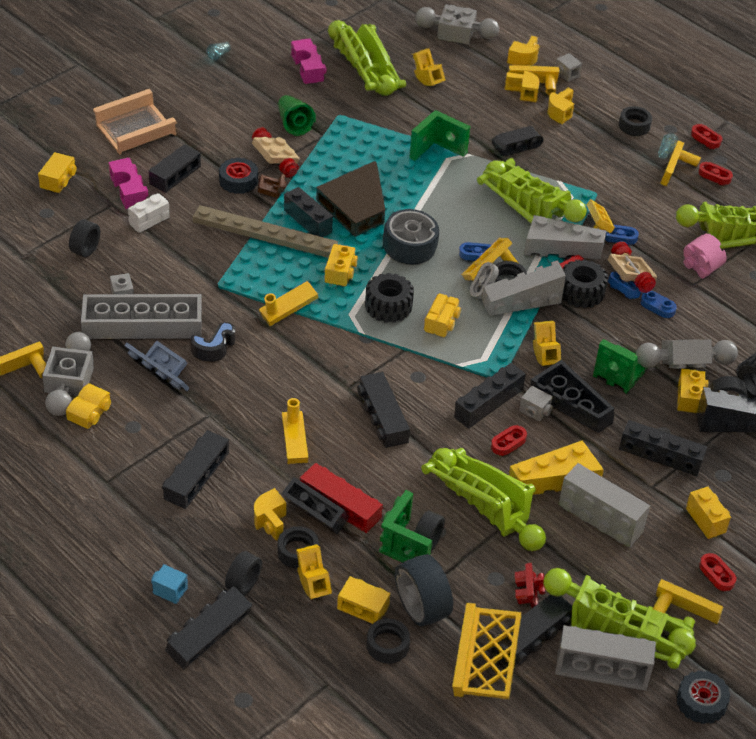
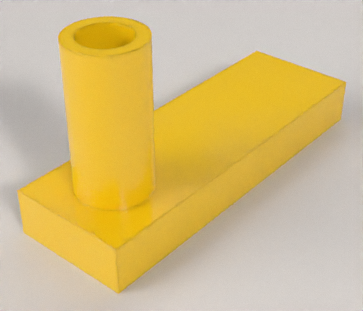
[508,65,559,95]
[660,141,701,186]
[586,199,615,233]
[461,238,518,281]
[259,281,318,326]
[0,341,46,378]
[282,398,308,464]
[653,579,723,624]

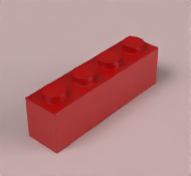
[300,463,383,533]

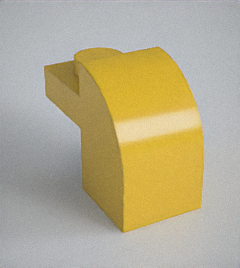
[507,36,539,66]
[413,48,445,86]
[505,71,539,102]
[547,88,574,124]
[533,321,561,366]
[254,488,286,541]
[296,544,332,599]

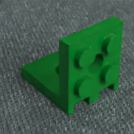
[409,110,471,161]
[593,339,648,394]
[379,490,432,563]

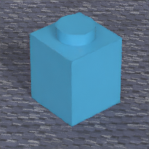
[151,565,188,604]

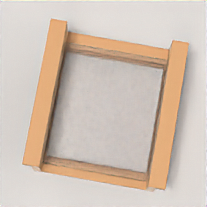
[93,89,177,155]

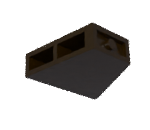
[316,161,385,237]

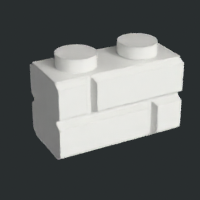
[128,193,170,233]

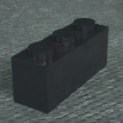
[149,144,201,193]
[284,187,333,237]
[281,477,350,535]

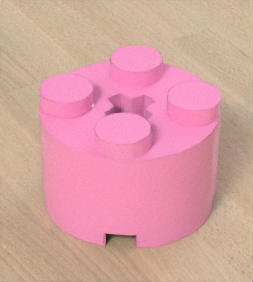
[683,234,727,278]

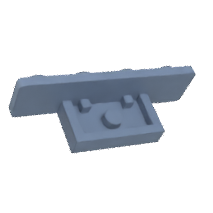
[124,341,189,391]

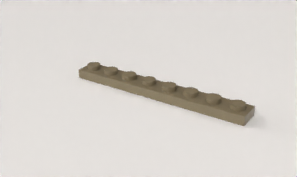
[193,205,338,258]

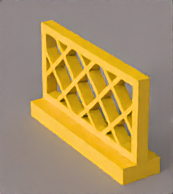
[452,603,522,699]

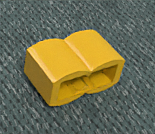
[66,383,111,429]

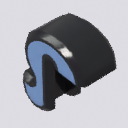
[191,322,236,362]

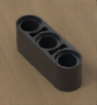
[492,126,544,157]

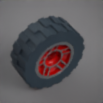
[219,158,258,194]
[676,670,731,724]

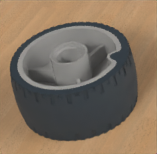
[383,209,439,265]
[395,554,454,626]

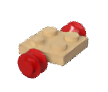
[252,127,300,178]
[608,242,657,293]

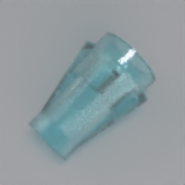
[206,42,231,60]
[658,133,679,158]

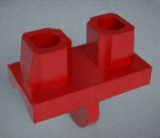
[515,563,546,608]

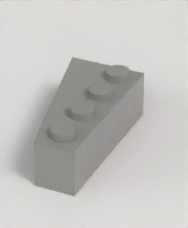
[524,215,606,259]
[482,260,566,316]

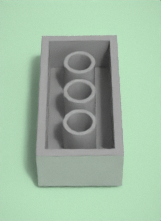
[559,463,650,548]
[555,626,656,690]

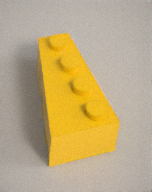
[509,441,604,495]

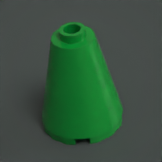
[278,95,316,136]

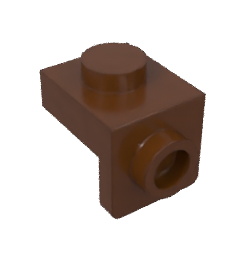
[257,174,287,198]

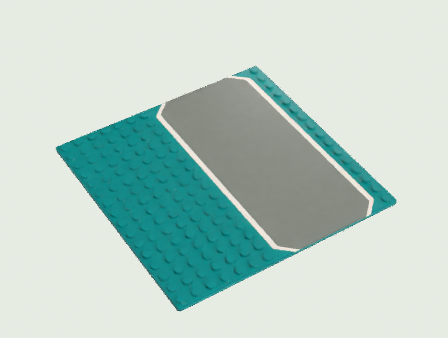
[218,115,597,378]

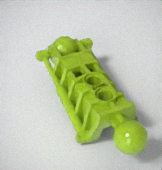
[328,20,406,96]
[477,158,587,223]
[676,202,756,249]
[421,448,546,551]
[544,568,696,669]

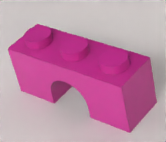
[291,39,326,84]
[109,158,149,209]

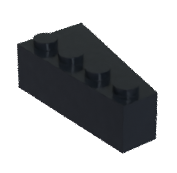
[531,360,615,433]
[696,387,756,433]

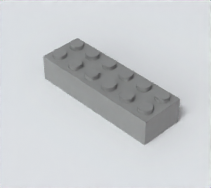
[81,294,202,339]

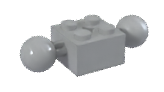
[416,5,499,44]
[42,332,94,416]
[636,339,738,368]

